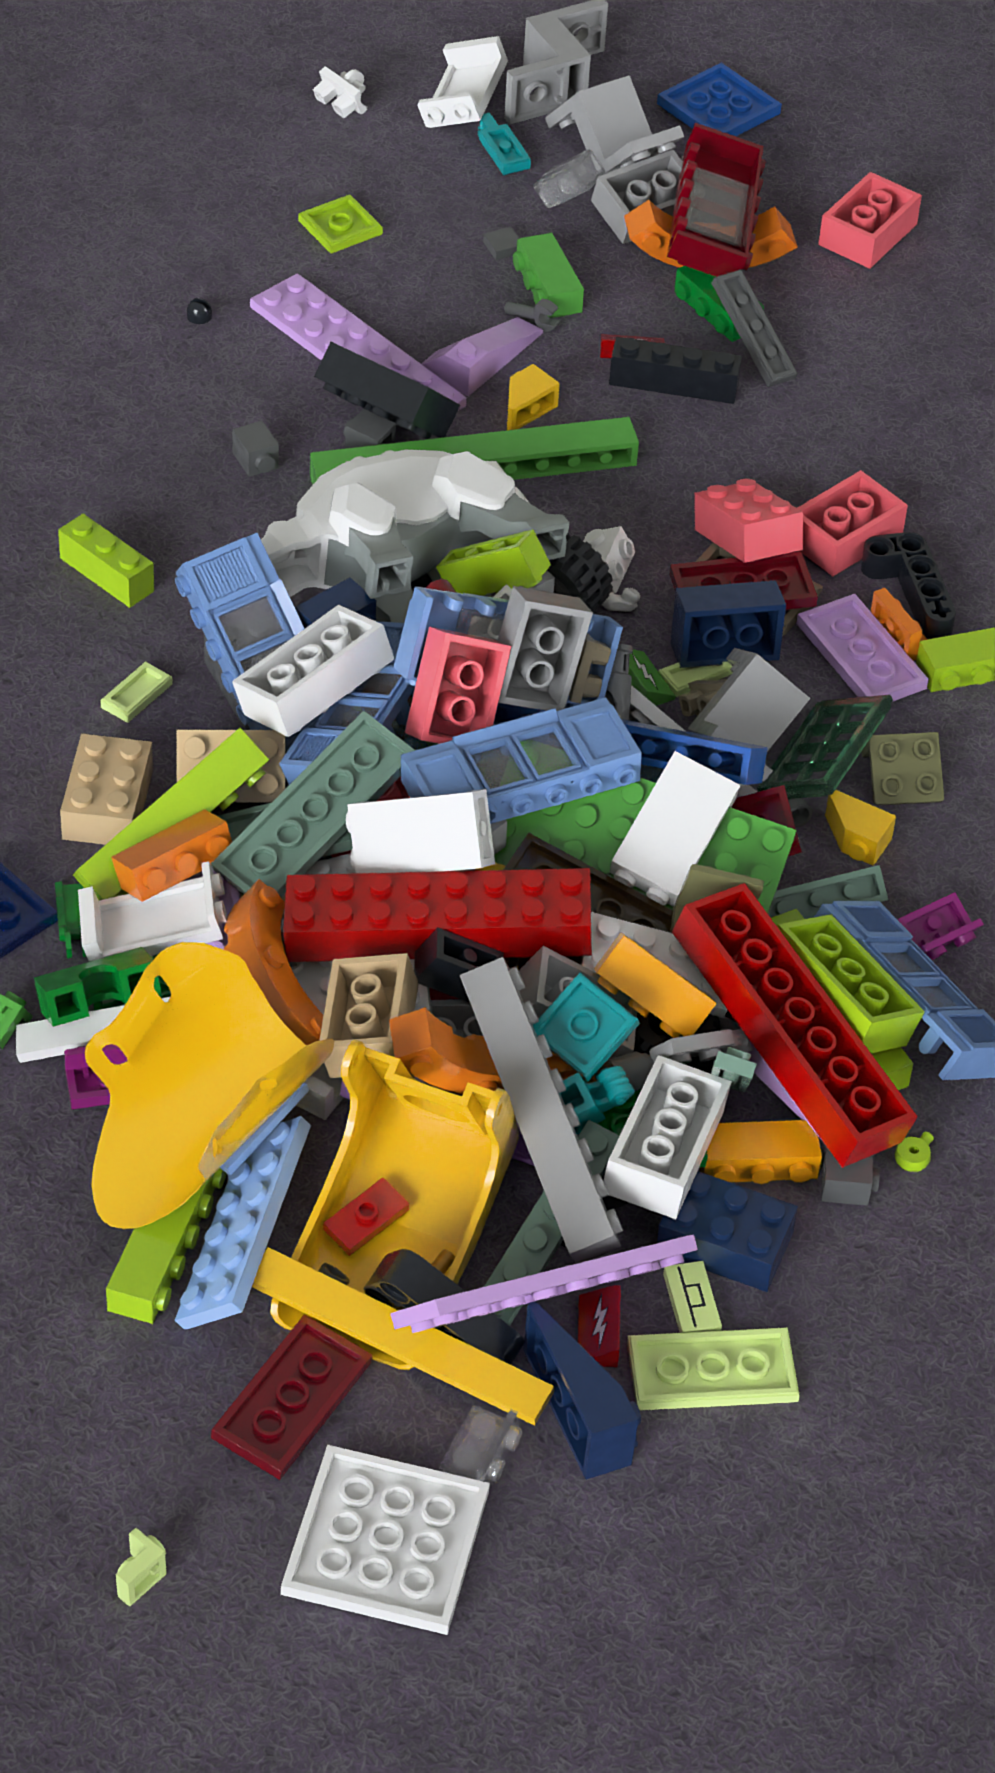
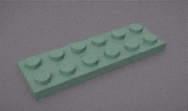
[211,711,416,897]

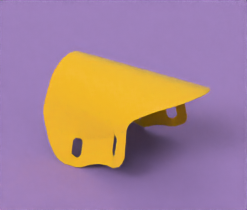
[84,942,334,1229]

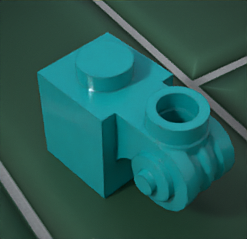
[560,1066,635,1134]

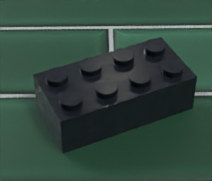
[314,342,460,439]

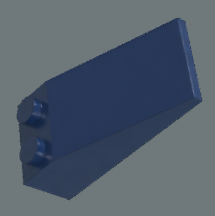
[523,1301,641,1480]

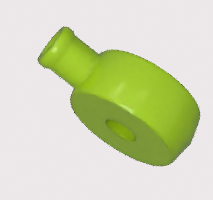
[895,1131,933,1172]

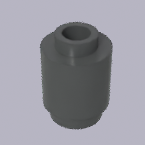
[596,1051,654,1091]

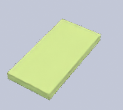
[627,1327,799,1410]

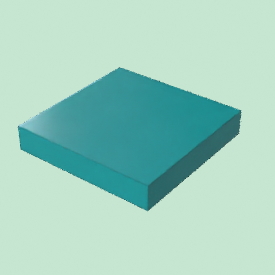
[533,973,640,1081]

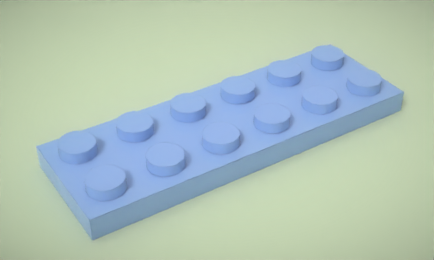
[174,1116,311,1329]

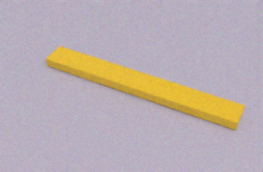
[252,1247,554,1426]

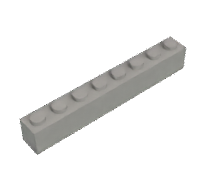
[460,957,623,1264]

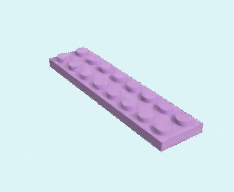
[250,273,467,411]
[390,1234,698,1333]

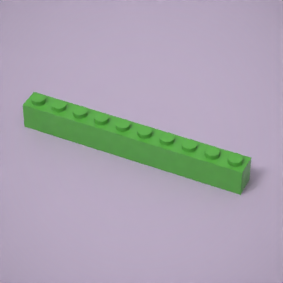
[310,417,639,485]

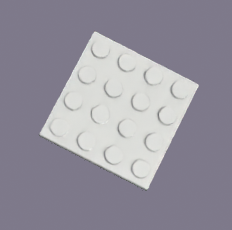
[281,1445,490,1635]

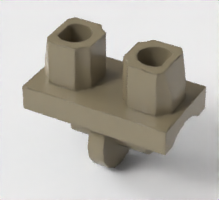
[569,633,611,703]
[679,679,727,716]

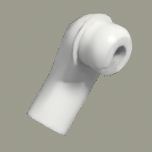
[602,588,640,612]

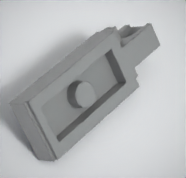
[649,1029,753,1064]

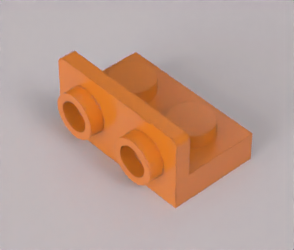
[871,588,928,661]

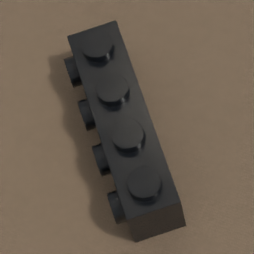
[609,337,742,404]

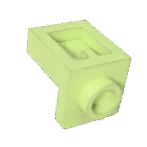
[116,1528,167,1606]

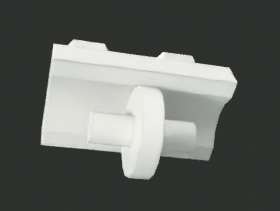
[313,66,367,118]

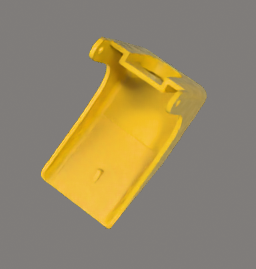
[270,1039,519,1370]

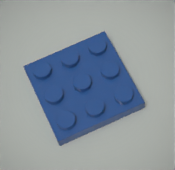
[657,63,782,136]

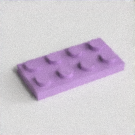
[796,594,929,710]

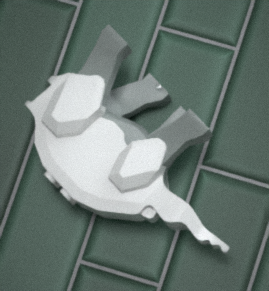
[261,449,569,623]

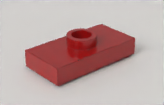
[323,1178,409,1256]

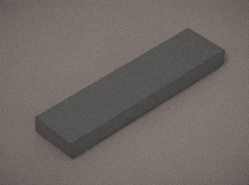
[712,270,798,387]

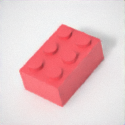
[818,172,922,269]
[797,470,908,577]
[694,479,803,563]
[405,626,511,753]

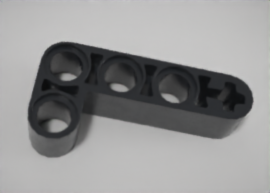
[861,532,956,639]
[363,1249,525,1365]

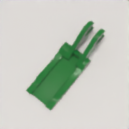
[55,881,87,959]

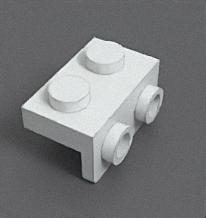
[583,526,635,593]

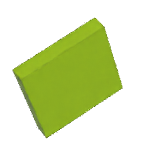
[298,194,383,254]

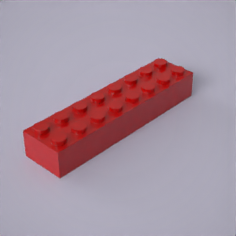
[283,868,592,962]
[672,883,918,1168]

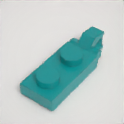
[478,112,531,175]

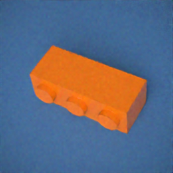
[111,809,232,902]

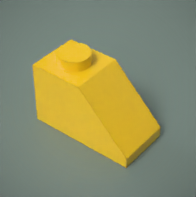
[507,364,560,430]
[825,788,896,866]

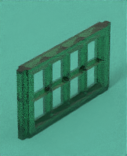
[757,695,893,799]

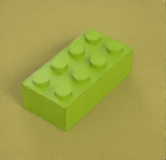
[777,914,925,1054]

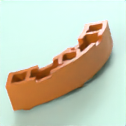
[624,200,798,268]
[224,879,324,1045]
[389,1007,596,1094]

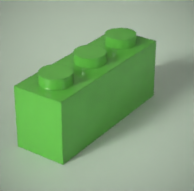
[513,233,584,318]

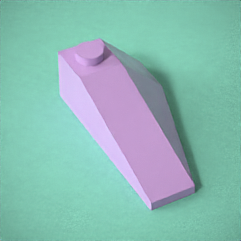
[421,317,543,397]

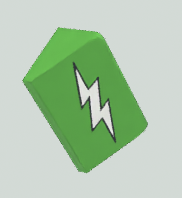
[629,650,676,706]

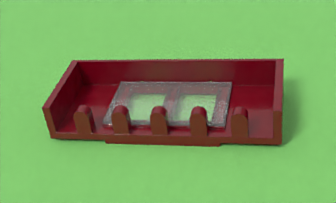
[667,122,766,277]

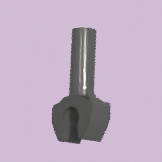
[504,298,561,332]

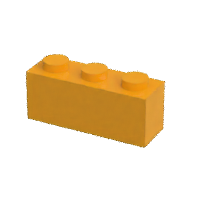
[594,932,717,1038]
[700,1120,822,1184]

